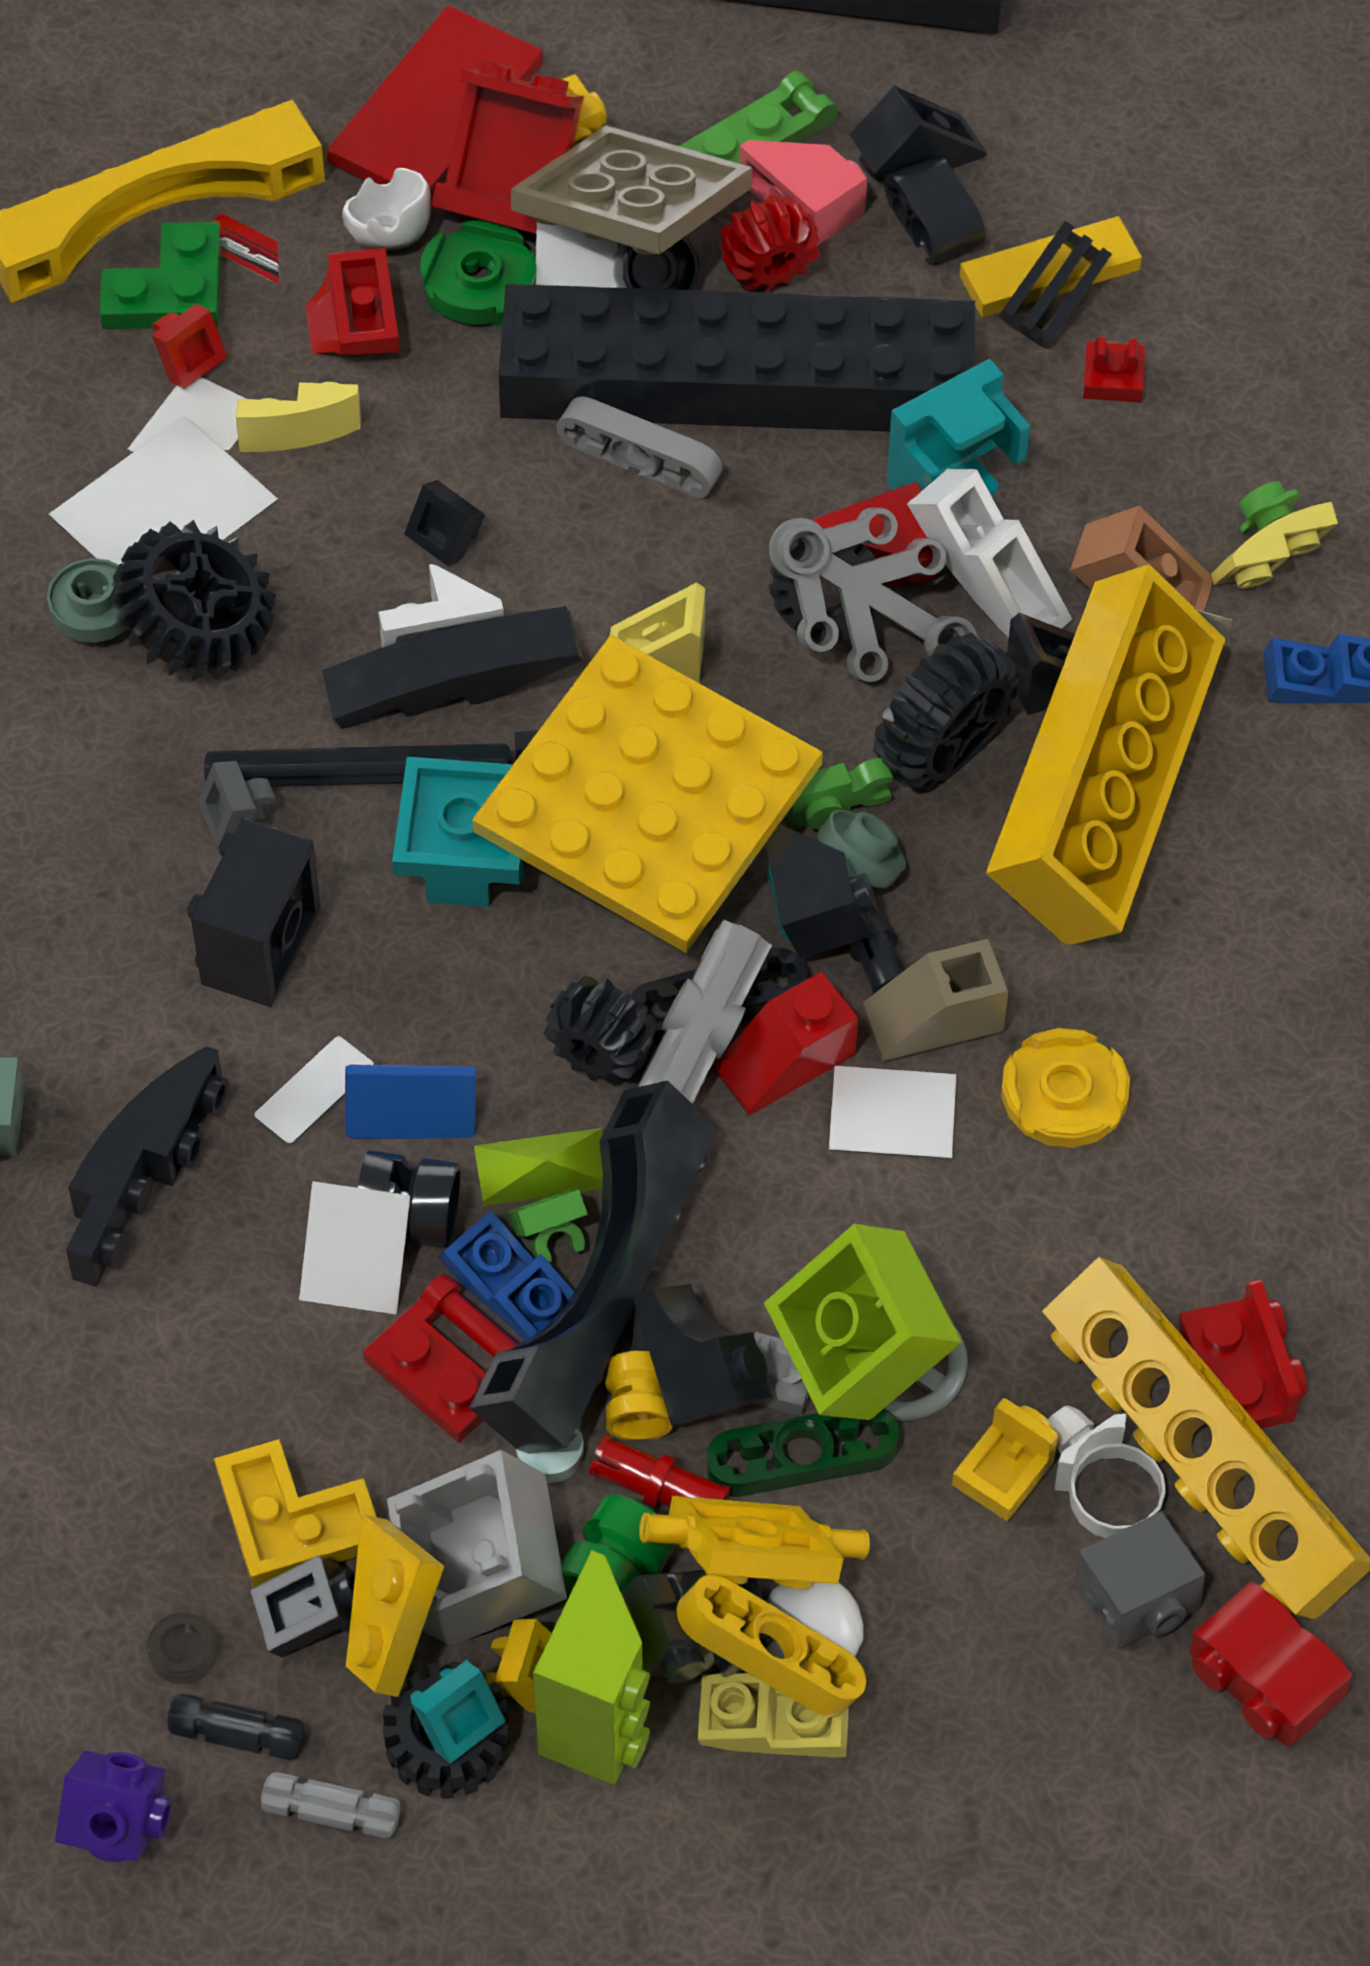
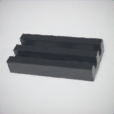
[998,221,1112,349]

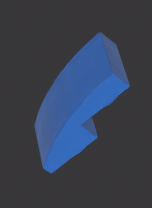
[1263,634,1370,704]
[438,1210,574,1341]

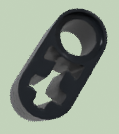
[884,156,985,264]

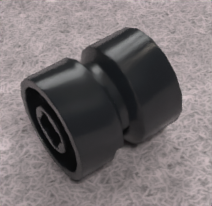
[357,1150,461,1248]

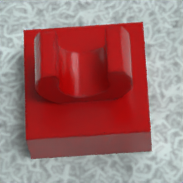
[151,304,228,389]
[1083,336,1145,403]

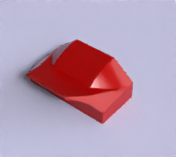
[305,248,400,355]

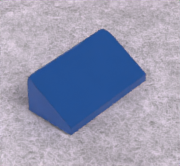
[345,1064,476,1139]

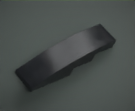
[322,606,583,729]

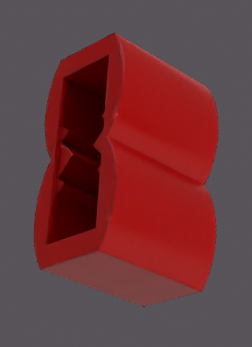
[1189,1582,1352,1748]

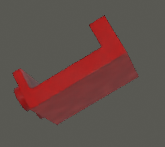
[431,60,584,234]

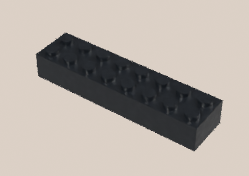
[498,284,975,432]

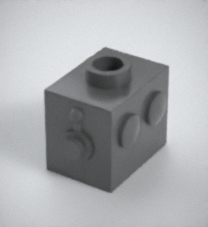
[1075,1511,1205,1649]

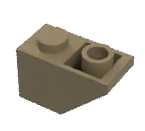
[862,939,1008,1062]

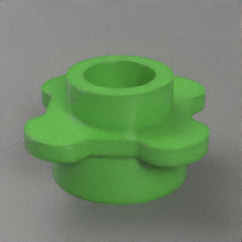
[1239,481,1301,535]

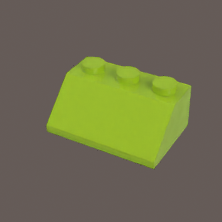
[533,1550,650,1785]

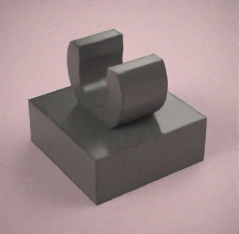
[198,761,276,850]

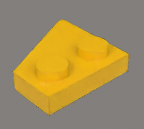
[346,1515,444,1697]

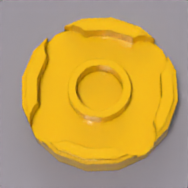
[1001,1028,1130,1148]

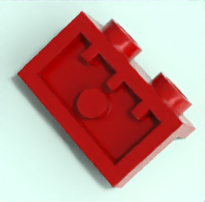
[1178,1279,1307,1429]

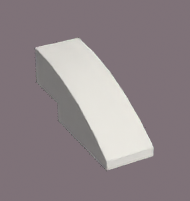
[907,469,1072,638]

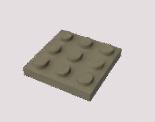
[511,125,752,255]

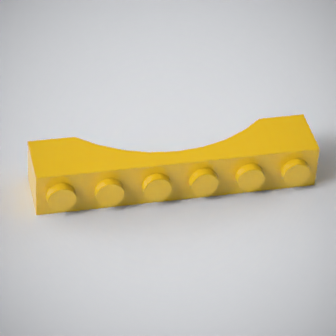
[0,99,325,303]

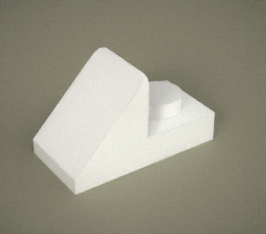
[378,564,504,647]

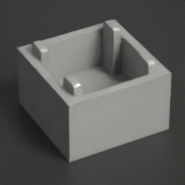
[387,1450,567,1645]

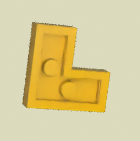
[214,1439,376,1588]

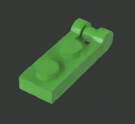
[680,71,838,163]

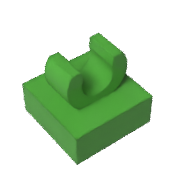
[507,1190,588,1262]

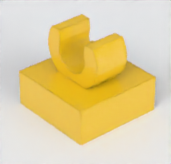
[484,1619,552,1714]

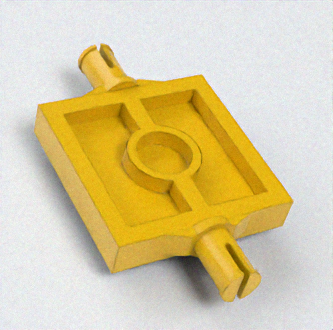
[639,1496,870,1589]

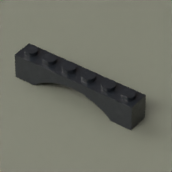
[469,1080,718,1454]

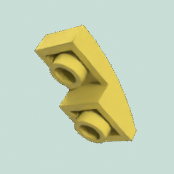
[236,382,361,452]
[1211,501,1338,589]
[698,1673,849,1758]

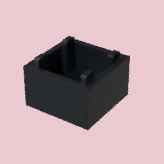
[187,818,321,1007]

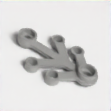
[769,507,977,682]

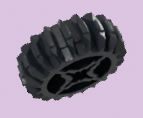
[110,520,276,681]
[873,632,1020,792]

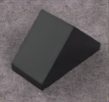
[1007,612,1075,715]

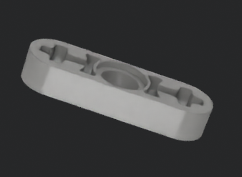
[556,397,723,498]

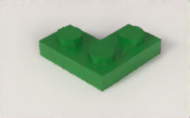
[100,222,221,329]

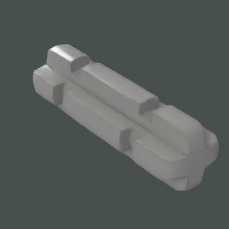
[261,1772,400,1839]

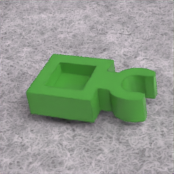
[785,758,893,830]

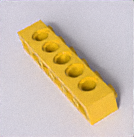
[1042,1257,1370,1619]

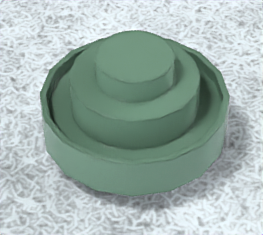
[47,558,127,643]
[818,809,906,888]

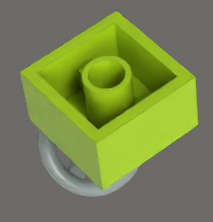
[764,1224,968,1422]

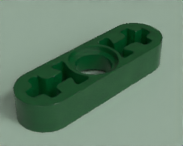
[706,1408,899,1497]

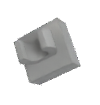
[753,1332,809,1416]

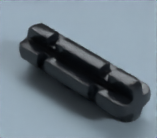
[167,1693,305,1760]

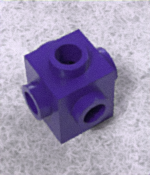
[55,1750,172,1862]

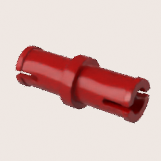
[588,1434,730,1509]

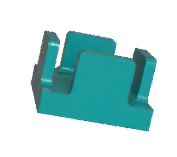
[887,359,1030,496]
[392,757,526,907]

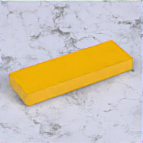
[959,216,1142,318]

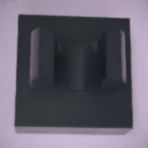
[404,480,485,566]

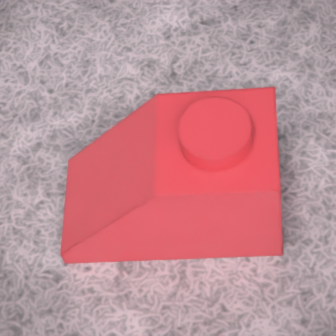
[739,140,867,246]

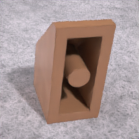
[1070,505,1213,612]

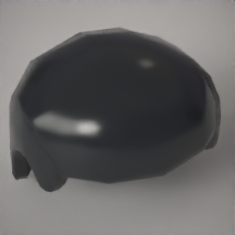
[613,236,699,290]

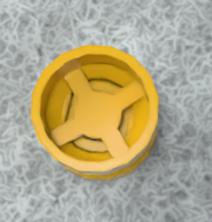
[605,1351,672,1440]

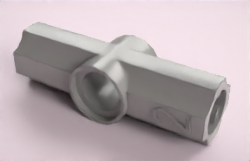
[637,920,772,1104]

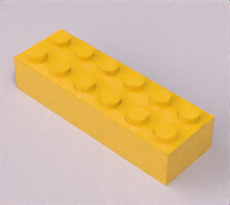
[986,564,1226,945]

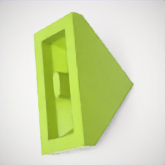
[474,1128,603,1206]

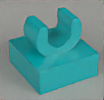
[410,1660,506,1764]

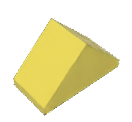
[610,582,705,683]

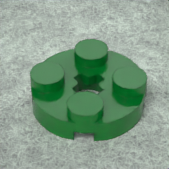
[420,220,536,326]

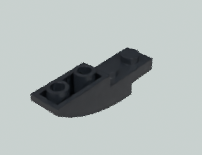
[66,1046,228,1287]

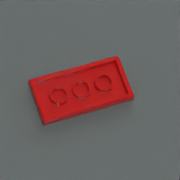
[327,5,543,199]

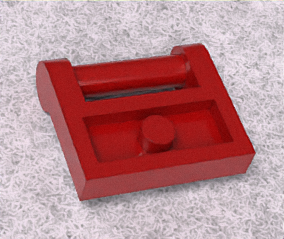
[363,1274,519,1443]

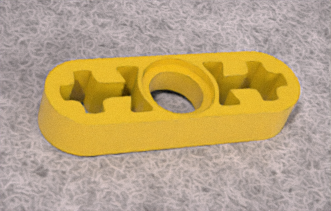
[677,1575,866,1717]

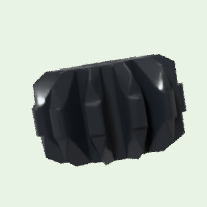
[544,976,658,1085]

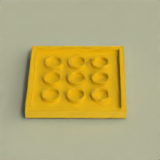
[472,635,823,953]

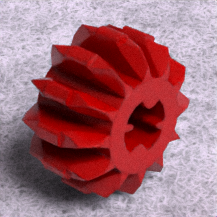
[720,193,820,292]

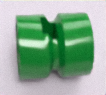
[561,1495,677,1600]

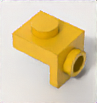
[952,1398,1058,1522]

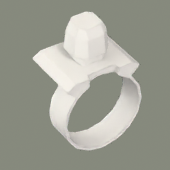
[1048,1405,1166,1538]

